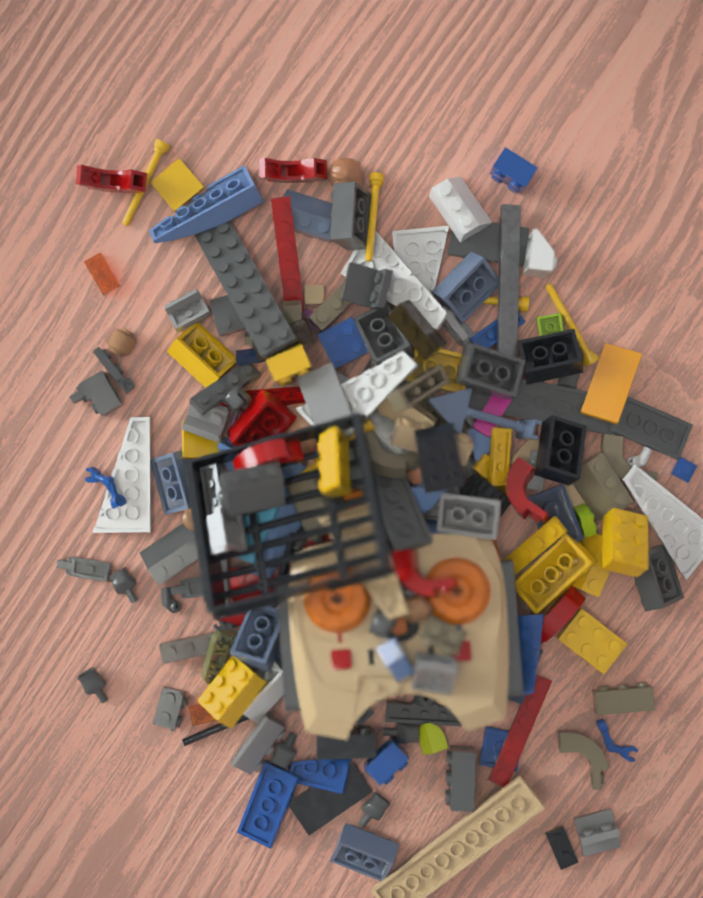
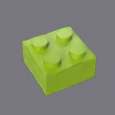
[536,313,564,336]
[573,503,597,538]

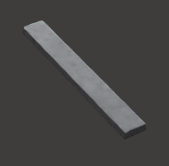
[497,204,521,357]

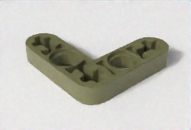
[201,630,239,685]

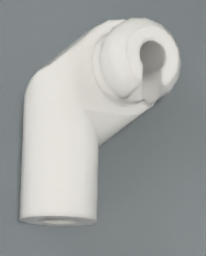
[626,447,653,468]

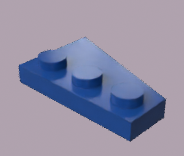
[290,759,352,794]

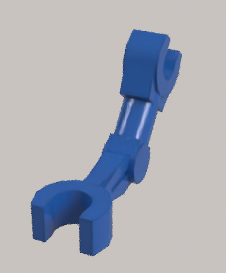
[85,467,127,509]
[596,719,638,762]

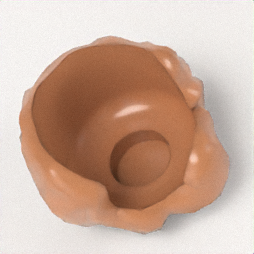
[328,158,364,187]

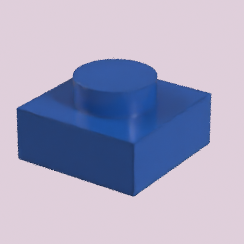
[670,457,697,483]

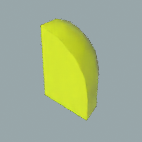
[418,723,449,755]

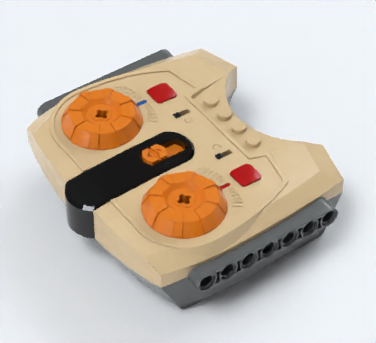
[277,534,523,740]

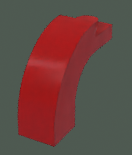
[259,158,327,183]
[76,165,147,193]
[233,438,304,470]
[506,457,549,524]
[393,549,458,598]
[541,586,586,644]

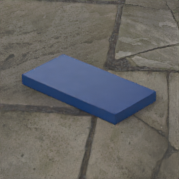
[237,761,300,849]

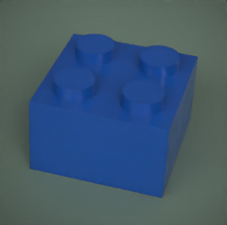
[489,147,538,194]
[317,317,369,370]
[364,736,409,786]

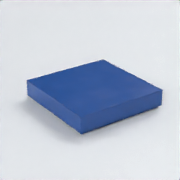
[479,726,519,772]

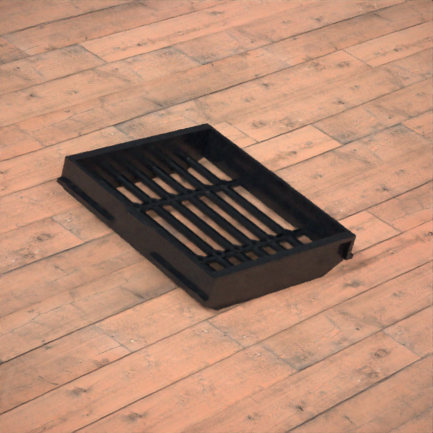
[184,413,396,620]

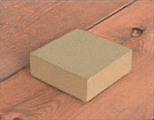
[304,285,324,305]

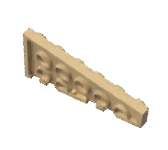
[318,504,408,620]

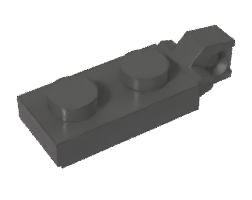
[93,347,135,394]
[56,556,112,582]
[170,577,204,598]

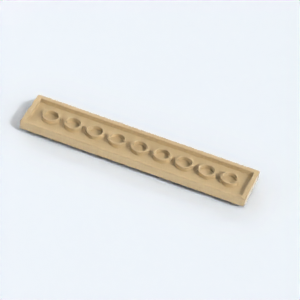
[371,775,545,898]

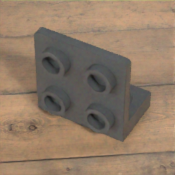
[341,262,393,310]

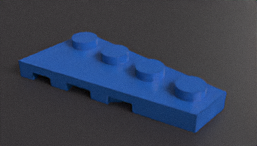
[517,614,544,694]

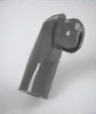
[161,587,181,613]

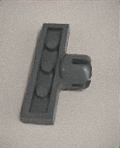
[189,364,260,415]
[200,462,225,516]
[385,694,462,727]

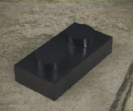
[545,825,578,870]

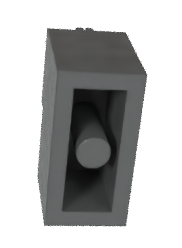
[69,371,123,416]

